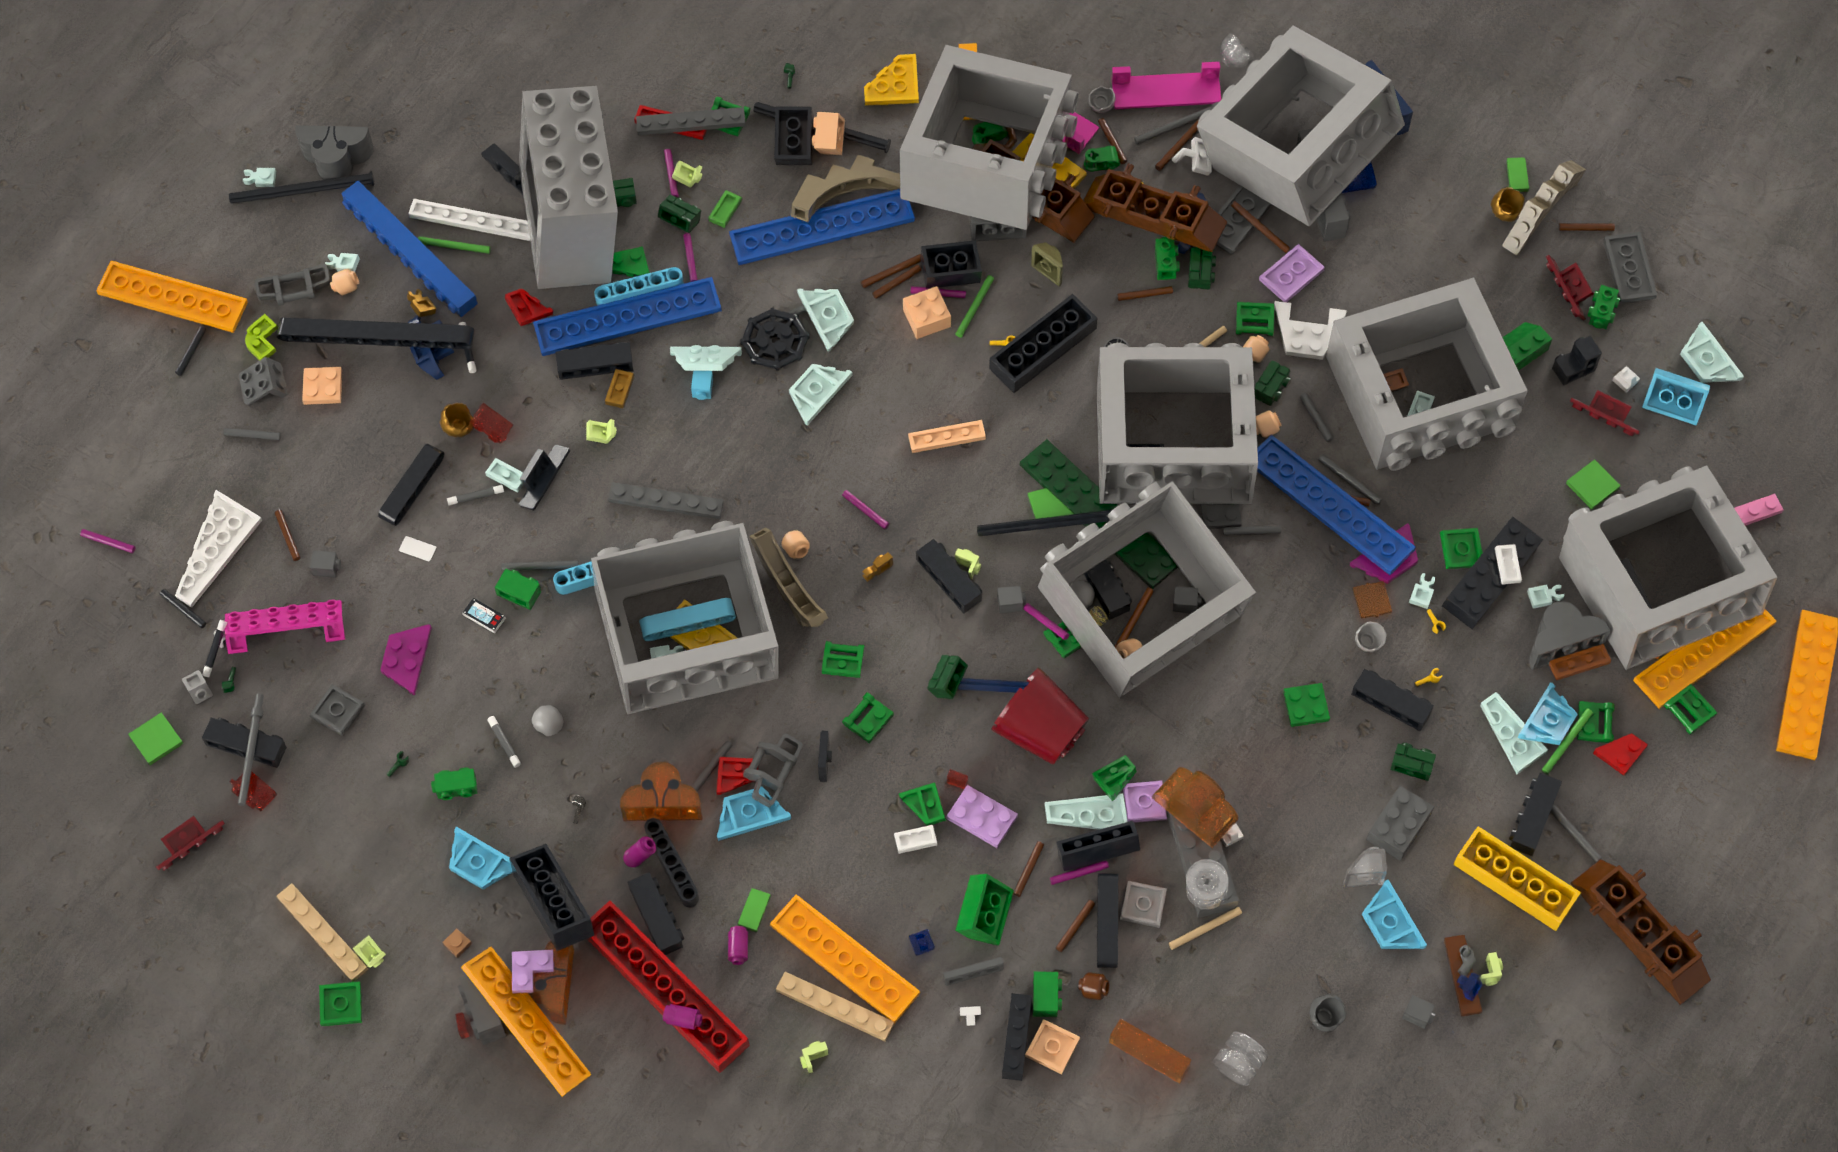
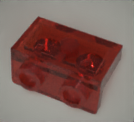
[470,403,514,444]
[229,771,277,812]

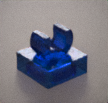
[909,929,935,956]
[1457,972,1482,1001]

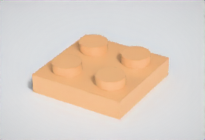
[303,367,342,405]
[1025,1019,1080,1075]

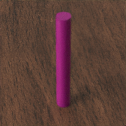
[664,149,679,197]
[683,233,697,282]
[910,286,966,298]
[842,490,889,529]
[80,529,136,553]
[1024,604,1069,640]
[1050,860,1109,885]

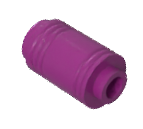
[623,836,656,868]
[728,926,748,965]
[663,1004,702,1030]

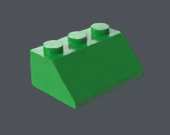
[1502,322,1552,371]
[955,874,1014,946]

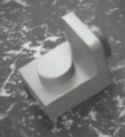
[182,670,213,704]

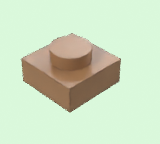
[442,929,472,958]

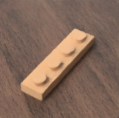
[908,420,986,453]

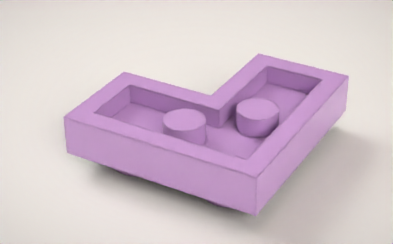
[512,950,554,993]

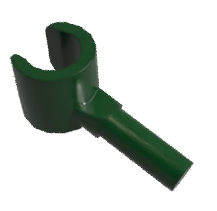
[784,63,795,89]
[222,667,236,693]
[386,751,409,777]

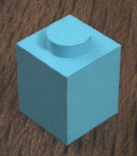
[691,371,713,400]

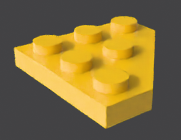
[864,54,919,106]

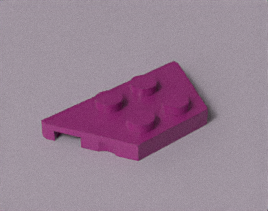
[1350,523,1418,584]
[380,624,432,695]

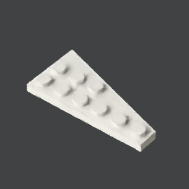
[175,490,262,608]

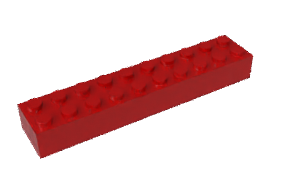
[587,901,750,1073]

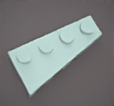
[1480,692,1548,774]
[1045,793,1128,830]

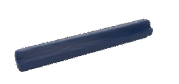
[958,678,1029,693]

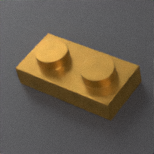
[605,369,634,408]

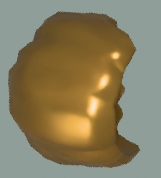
[1491,187,1525,222]
[440,403,474,438]

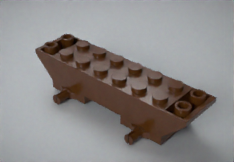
[972,138,1095,243]
[1083,163,1227,252]
[1570,859,1711,1005]

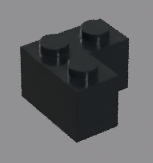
[1552,335,1602,386]

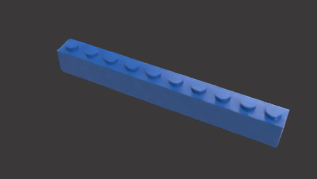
[341,181,478,317]

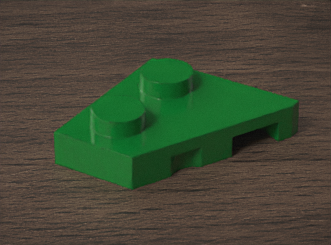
[612,246,650,277]
[1092,755,1137,801]
[899,782,946,826]

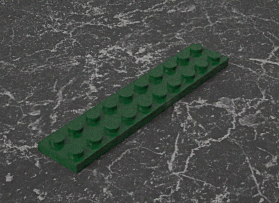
[1020,439,1178,589]

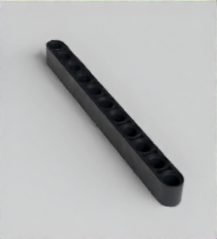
[276,318,475,349]

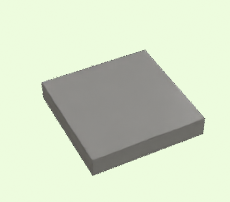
[1120,881,1167,928]

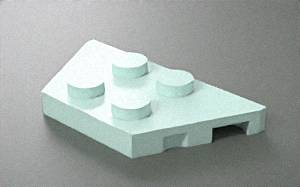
[797,289,854,352]
[1680,322,1744,383]
[670,345,742,371]
[789,364,852,426]

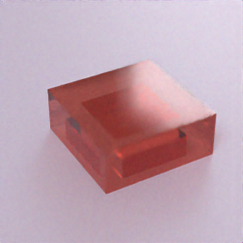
[947,769,968,789]
[455,1012,469,1039]

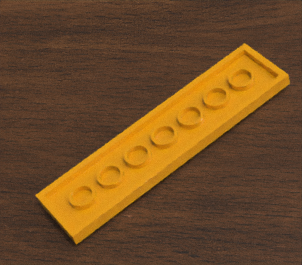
[96,261,248,333]
[1633,609,1776,709]
[1776,609,1838,760]
[770,894,920,1024]
[461,947,592,1097]

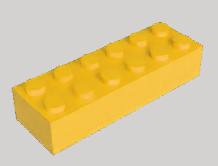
[1453,826,1581,931]

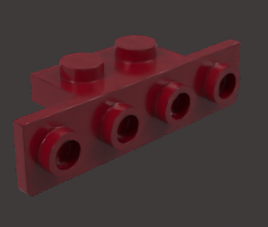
[1546,255,1594,321]
[1570,390,1640,437]
[155,816,225,871]

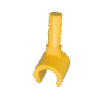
[990,335,1016,346]
[1427,609,1446,634]
[1414,668,1443,687]

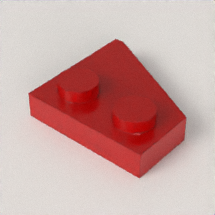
[505,288,553,326]
[1593,733,1648,775]
[716,757,759,795]

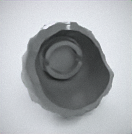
[1309,994,1347,1032]

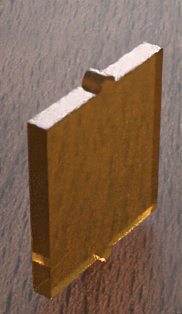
[1352,581,1392,619]

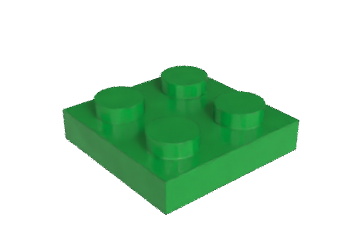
[1440,528,1482,569]
[1283,683,1330,727]
[319,982,362,1027]

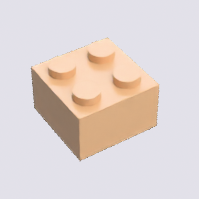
[812,112,845,155]
[903,286,951,339]

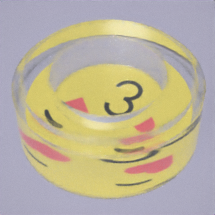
[1089,606,1107,626]

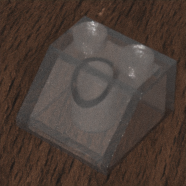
[1343,847,1387,887]

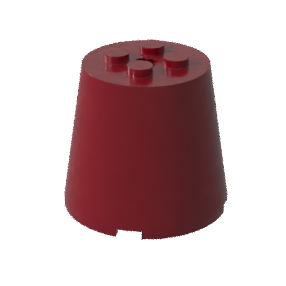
[991,667,1089,765]

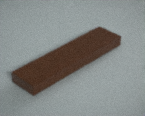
[1444,935,1482,1016]

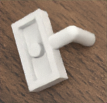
[1172,137,1212,176]

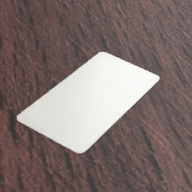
[399,536,436,561]

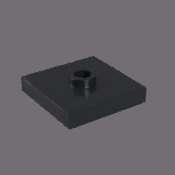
[818,730,832,782]

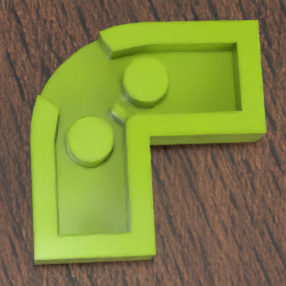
[245,314,278,361]

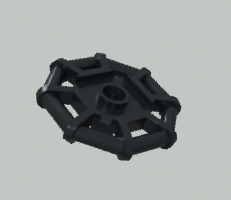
[740,307,810,371]

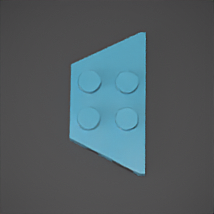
[1518,682,1578,745]
[717,786,791,841]
[449,827,513,889]
[1362,880,1427,949]

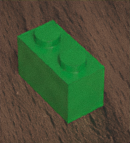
[495,569,541,610]
[1033,971,1062,1017]

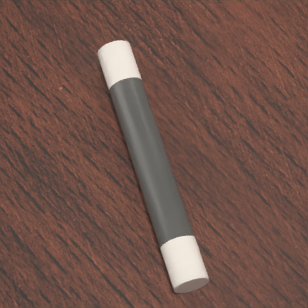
[447,485,504,505]
[487,716,521,768]

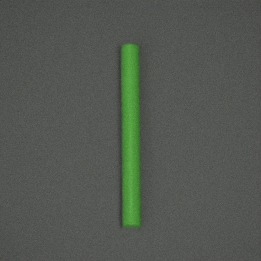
[418,237,491,254]
[955,275,994,338]
[1542,708,1593,775]

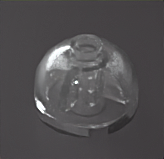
[1220,34,1255,69]

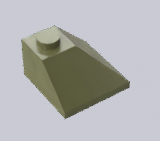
[1031,242,1063,286]

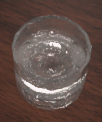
[1186,860,1228,909]
[1213,1031,1268,1086]

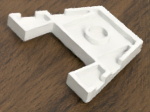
[1274,301,1347,360]

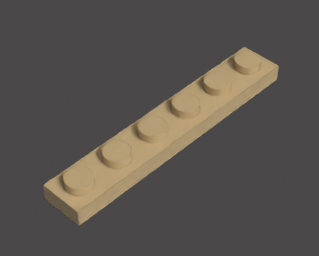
[277,883,368,982]
[776,972,894,1042]

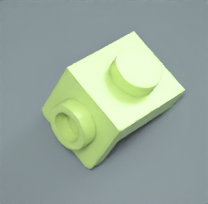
[672,160,702,188]
[586,419,617,444]
[955,548,981,579]
[353,935,386,968]
[1479,952,1503,986]
[800,1041,828,1073]

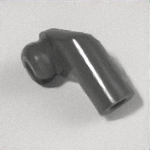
[1458,945,1476,977]

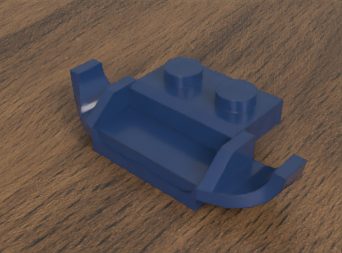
[408,315,454,380]

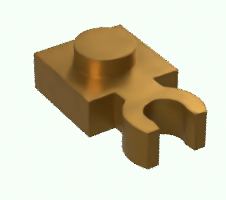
[407,289,436,317]
[862,552,893,582]

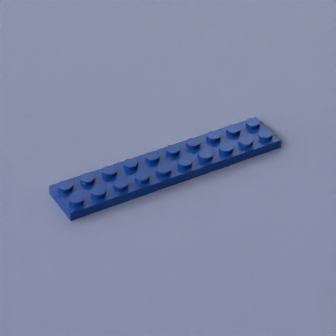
[729,189,915,265]
[533,277,722,356]
[1257,435,1416,575]

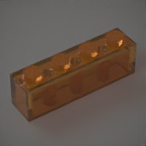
[1109,1018,1192,1083]

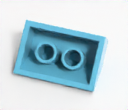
[1642,368,1710,425]

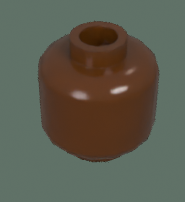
[1078,972,1110,1000]

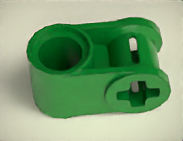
[972,122,1008,145]
[1084,146,1120,172]

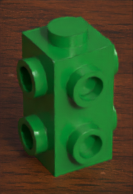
[1155,237,1180,280]
[1587,285,1620,329]
[431,767,478,800]

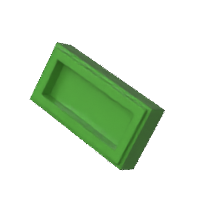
[1506,158,1529,192]
[708,190,742,228]
[738,888,771,932]

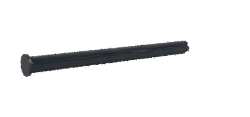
[753,102,891,153]
[229,171,375,204]
[977,510,1112,536]

